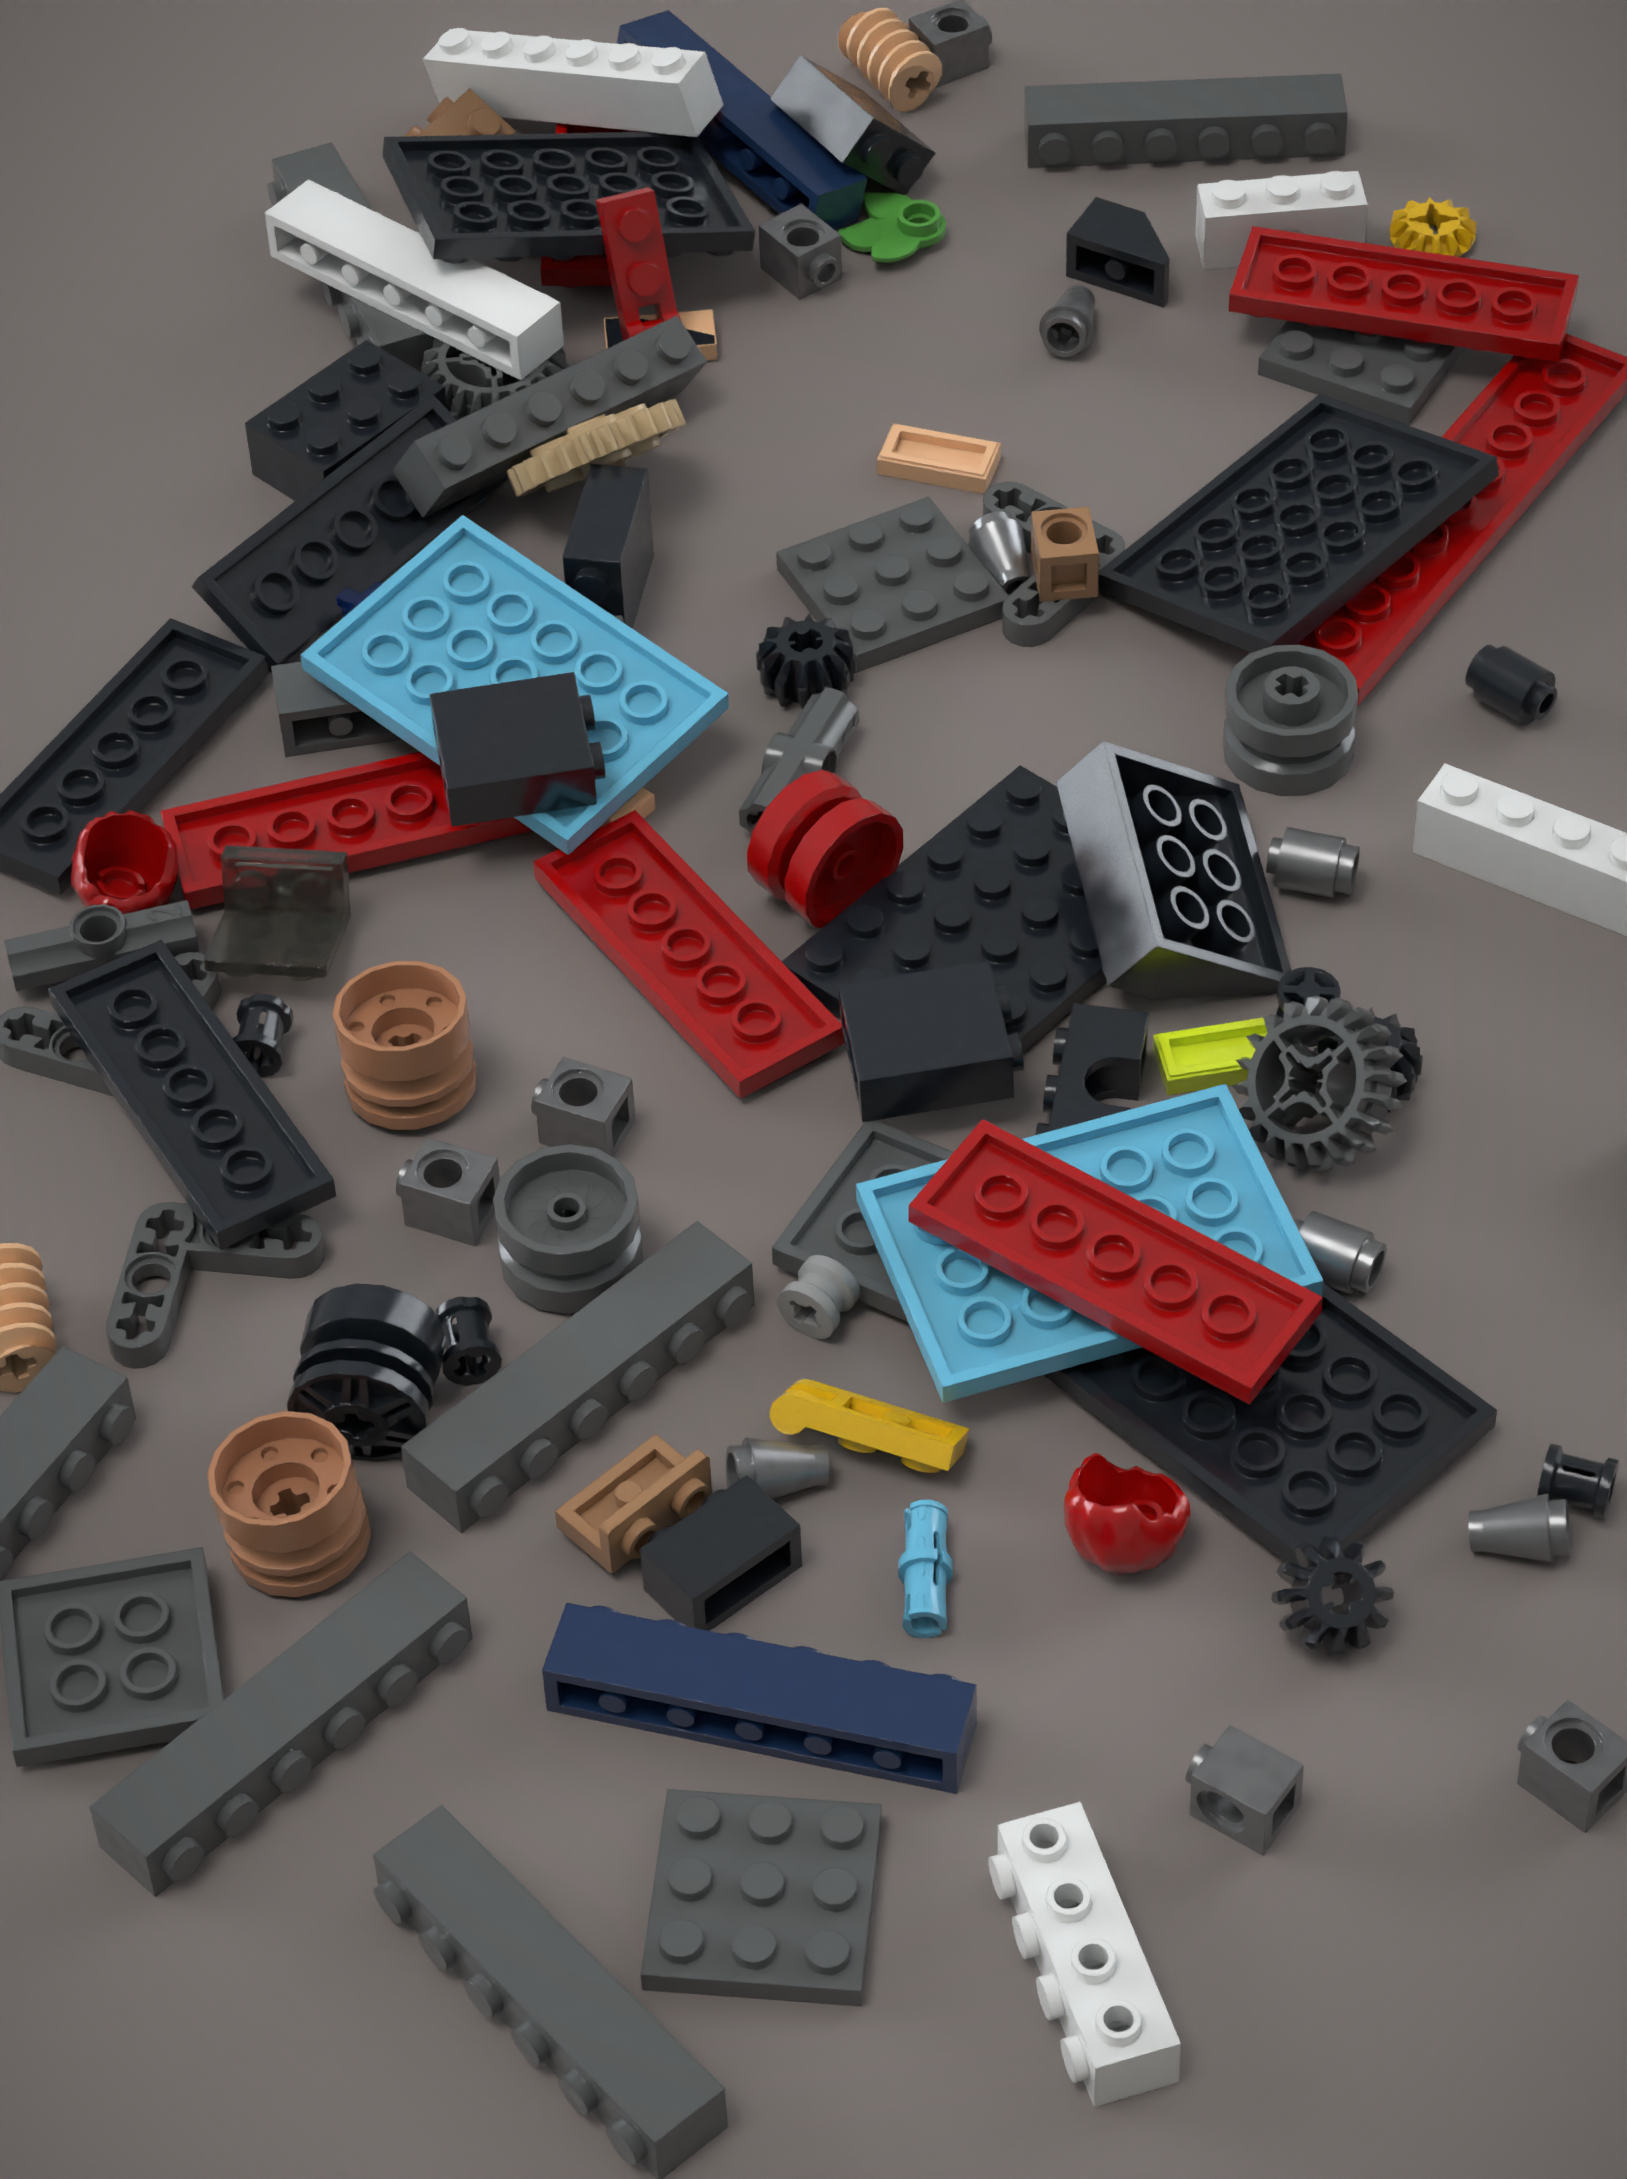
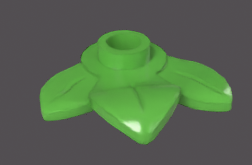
[838,192,946,262]

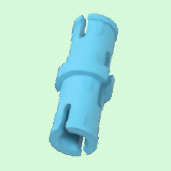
[898,1500,953,1638]

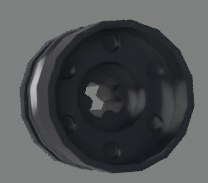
[287,1283,446,1462]

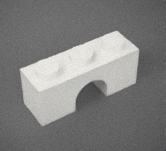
[1195,171,1368,270]

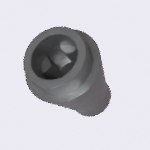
[1039,285,1095,357]
[968,511,1031,596]
[725,1437,829,1499]
[1468,1493,1570,1563]

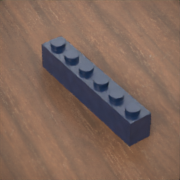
[617,10,867,230]
[542,1602,977,1794]

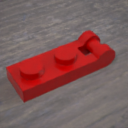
[596,187,681,341]

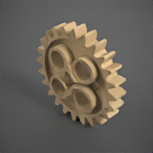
[506,399,686,497]

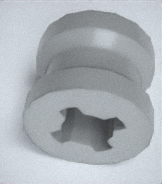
[777,1255,860,1339]

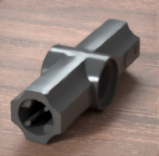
[739,687,859,835]
[4,900,199,992]

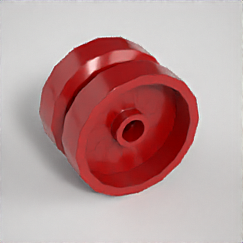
[747,770,904,929]

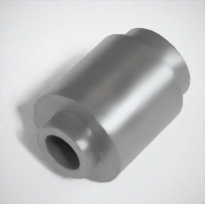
[1266,827,1360,898]
[1294,1211,1387,1294]

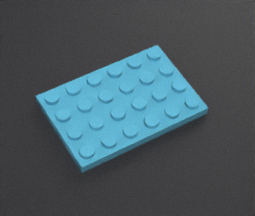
[300,515,729,855]
[856,1084,1323,1403]

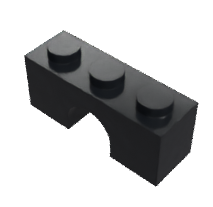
[1035,1003,1149,1135]

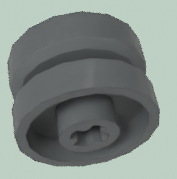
[1223,645,1358,796]
[493,1144,643,1314]

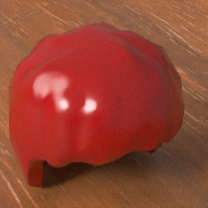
[71,810,179,914]
[1064,1452,1190,1575]

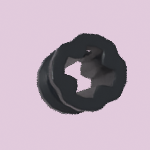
[233,993,294,1078]
[436,1296,502,1385]
[1537,1443,1619,1520]

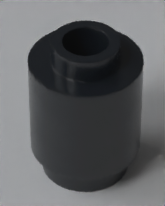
[1465,645,1558,725]

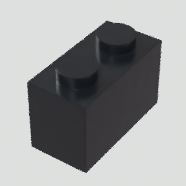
[640,1475,802,1631]

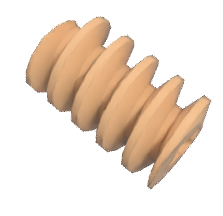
[838,8,942,113]
[0,1243,57,1393]

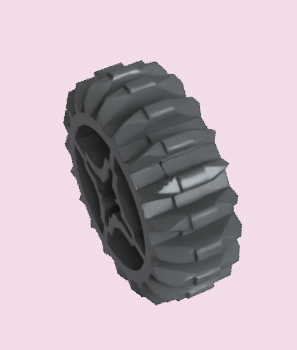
[421,338,569,420]
[1232,996,1407,1172]

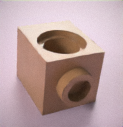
[1031,507,1099,602]

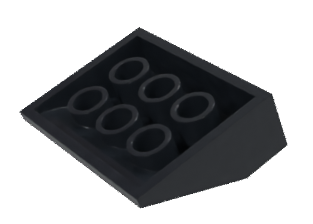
[1056,741,1291,999]

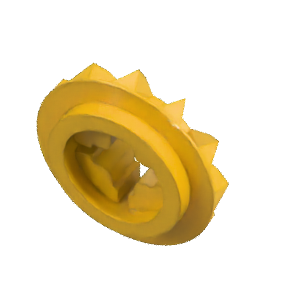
[1389,197,1476,257]

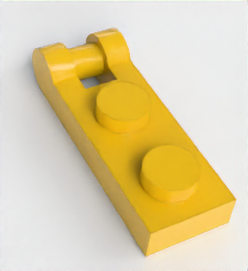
[770,1379,970,1473]

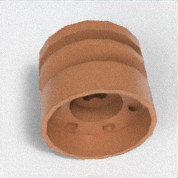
[332,961,478,1130]
[207,1411,372,1597]

